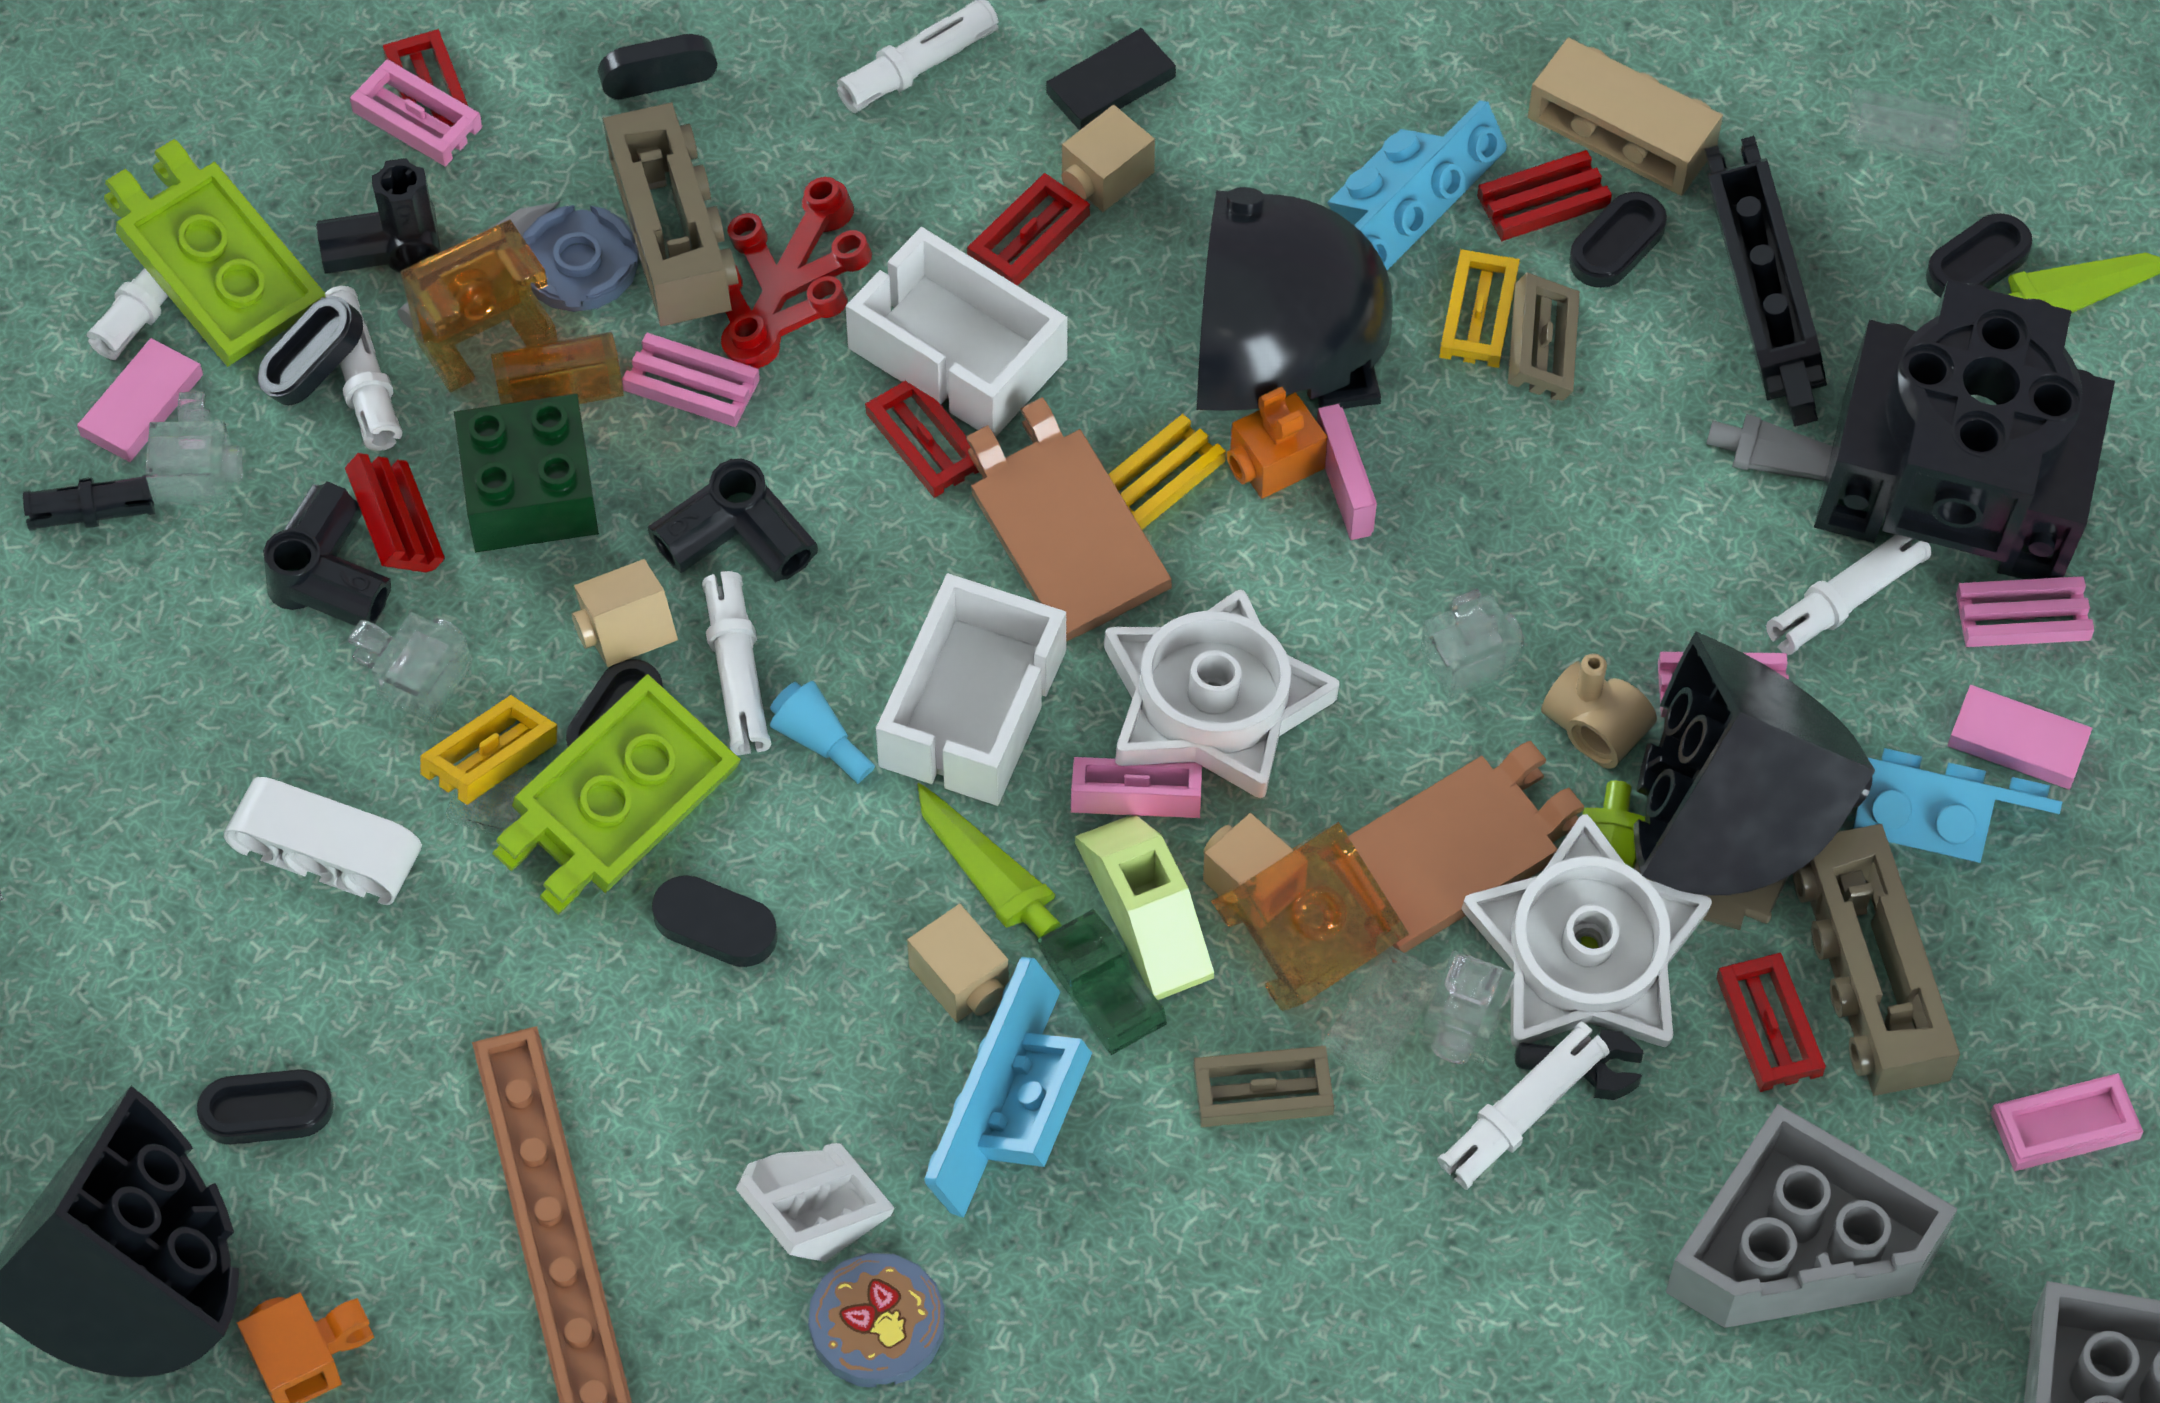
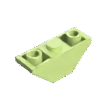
[1075,815,1214,1002]

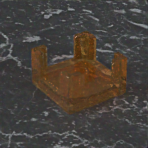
[401,219,558,393]
[1211,822,1409,1011]

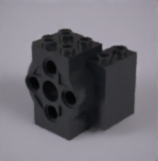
[1814,280,2115,579]

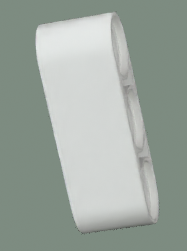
[224,777,422,905]

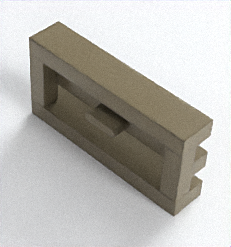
[1508,272,1580,401]
[1193,1046,1334,1127]

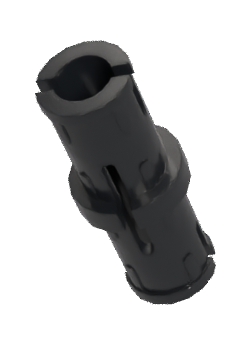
[23,474,155,531]

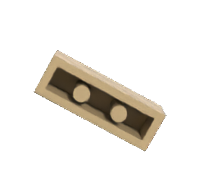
[1528,37,1723,196]

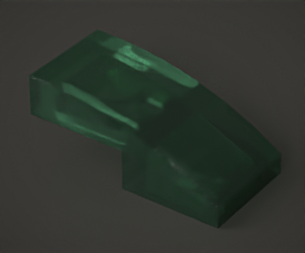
[1037,909,1167,1055]

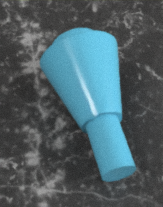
[770,681,875,784]

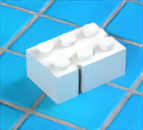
[846,226,1068,437]
[876,573,1066,806]

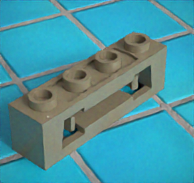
[603,102,738,327]
[1793,824,1960,1096]

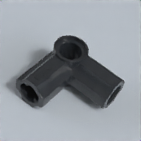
[316,158,441,274]
[648,458,818,583]
[263,481,391,630]

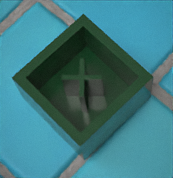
[454,393,599,553]

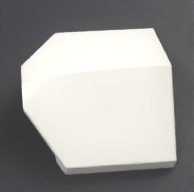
[736,1143,895,1262]

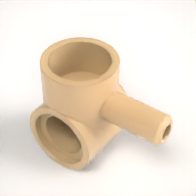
[1541,654,1657,769]

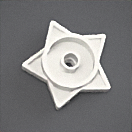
[1104,589,1339,798]
[1462,814,1712,1047]

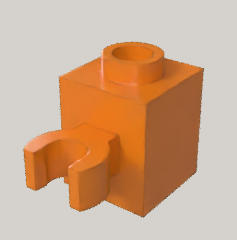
[1227,386,1328,499]
[236,1292,375,1403]

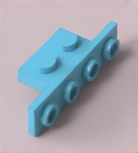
[1327,100,1507,270]
[1853,742,2063,863]
[925,957,1092,1218]

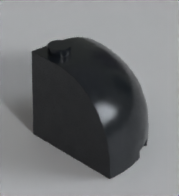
[1197,187,1393,411]
[1633,631,1875,896]
[0,1086,239,1377]

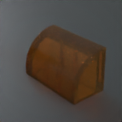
[491,331,624,405]

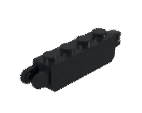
[1705,136,1827,427]

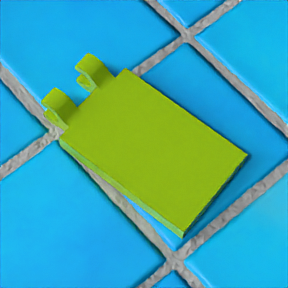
[104,139,326,367]
[493,674,741,915]

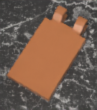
[966,397,1172,642]
[1323,741,1585,957]

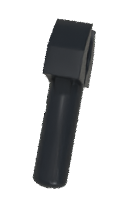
[1515,1029,1644,1100]

